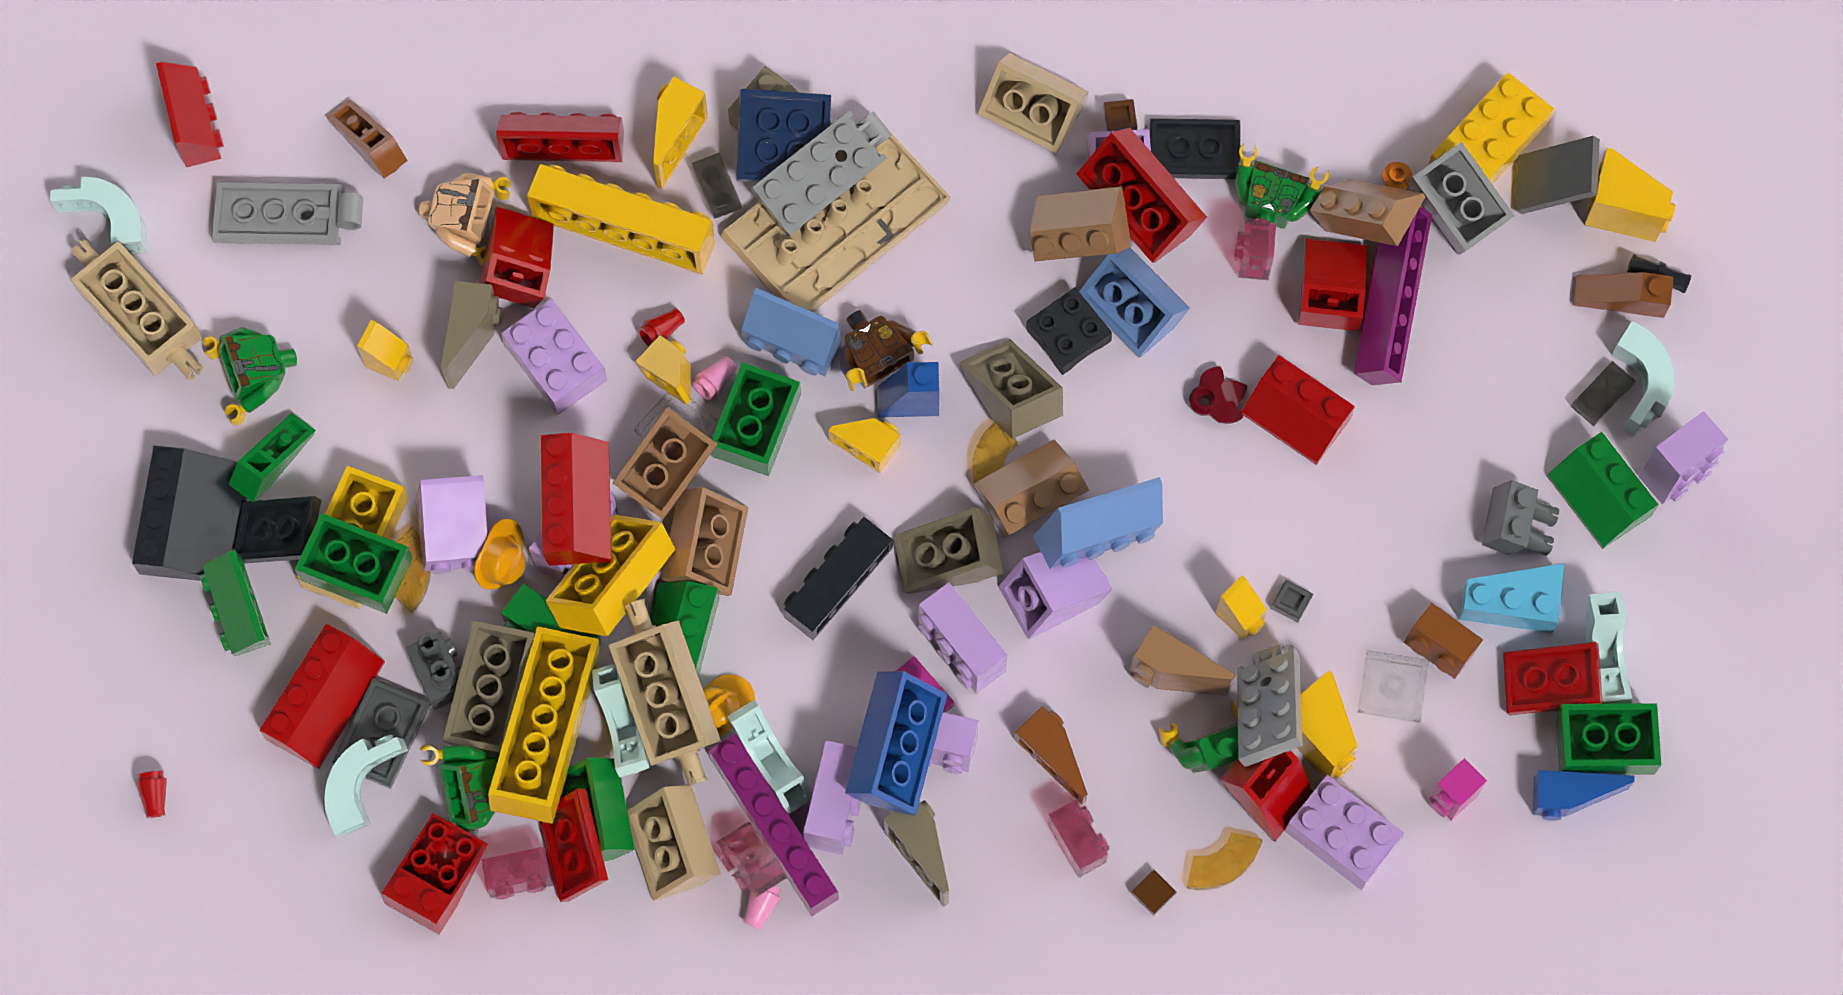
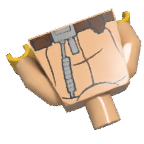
[419,173,511,266]

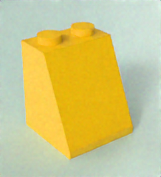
[1585,147,1676,242]
[1297,670,1358,779]

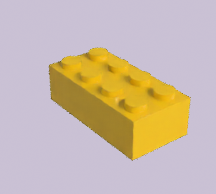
[1428,72,1555,185]
[296,466,409,609]
[545,514,675,637]

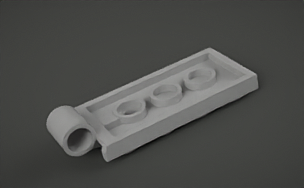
[751,111,892,236]
[212,182,363,245]
[1237,643,1303,767]

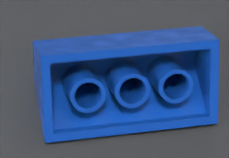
[845,671,947,815]

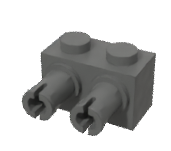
[1482,480,1560,556]
[406,632,461,710]

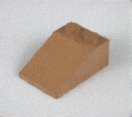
[1130,625,1235,696]

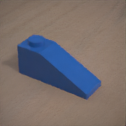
[1533,770,1634,821]

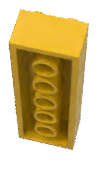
[527,164,715,275]
[488,627,600,824]

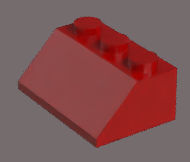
[156,62,224,168]
[1241,355,1355,465]

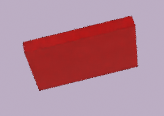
[1503,642,1603,716]
[540,789,608,902]

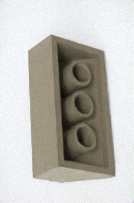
[442,620,535,759]

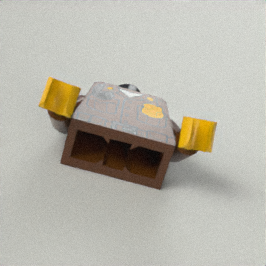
[840,310,933,391]

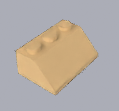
[978,53,1089,153]
[627,785,721,901]

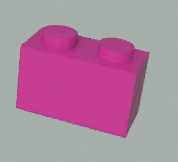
[1429,758,1487,821]

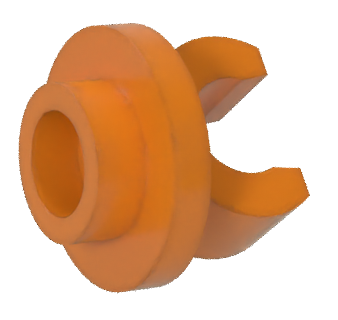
[1382,162,1413,190]

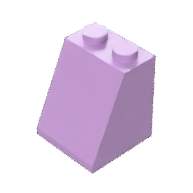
[415,475,488,574]
[999,552,1112,639]

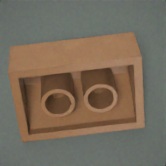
[1310,179,1426,246]
[1029,186,1132,262]
[613,407,718,520]
[974,439,1090,538]
[661,487,748,596]

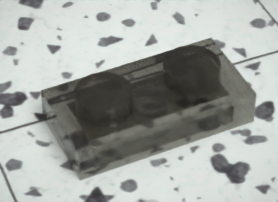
[692,152,742,219]
[1571,361,1636,426]

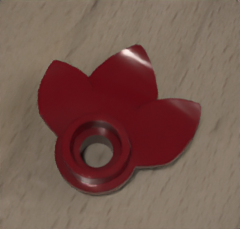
[1189,366,1248,424]

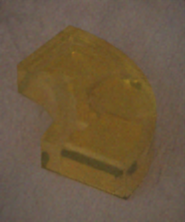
[972,422,1018,501]
[395,527,431,614]
[1186,832,1263,890]

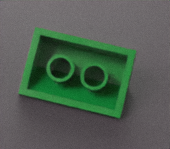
[1546,432,1659,549]
[200,550,271,657]
[650,581,720,677]
[560,757,635,862]

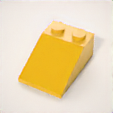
[653,76,708,189]

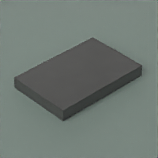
[1516,135,1600,214]
[332,678,431,789]

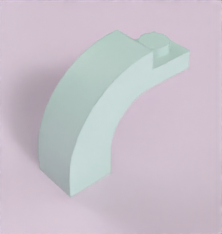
[50,177,147,254]
[1612,321,1674,435]
[1585,592,1632,704]
[592,663,650,778]
[727,700,813,814]
[324,735,409,837]

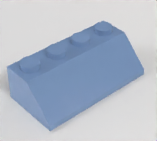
[1033,477,1163,569]

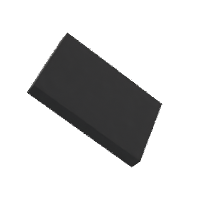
[1150,118,1241,179]
[234,496,321,564]

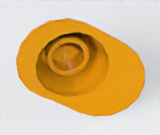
[474,518,526,590]
[703,674,755,737]

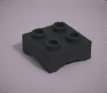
[1026,287,1112,376]

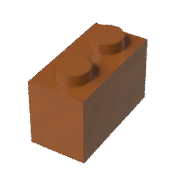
[1403,603,1483,679]

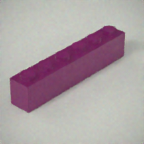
[1354,206,1432,386]
[709,733,839,916]

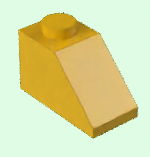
[357,320,413,382]
[635,336,691,405]
[828,418,901,473]
[1216,575,1267,639]

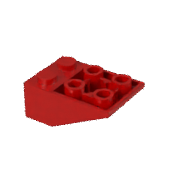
[478,206,554,308]
[1298,239,1367,332]
[1220,750,1313,842]
[381,813,488,935]

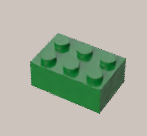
[711,362,801,476]
[295,513,413,614]
[1555,703,1662,775]

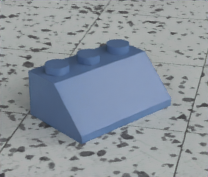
[1079,247,1190,358]
[741,288,841,377]

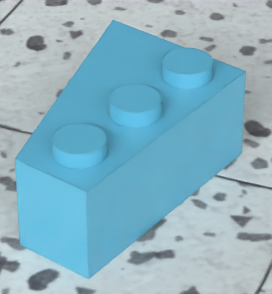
[1459,563,1565,633]

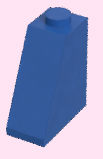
[877,362,940,418]

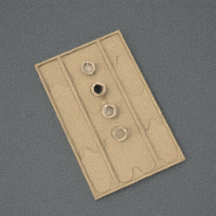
[721,132,951,312]

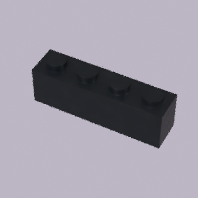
[783,517,893,640]

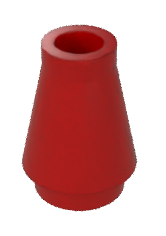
[638,308,685,347]
[135,770,167,818]

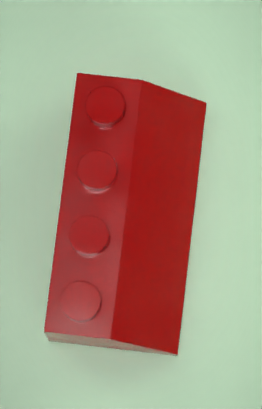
[496,112,624,162]
[1076,128,1207,263]
[541,432,612,566]
[259,623,385,769]

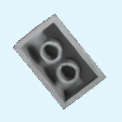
[1406,142,1514,255]

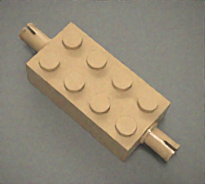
[70,240,203,381]
[609,599,721,786]

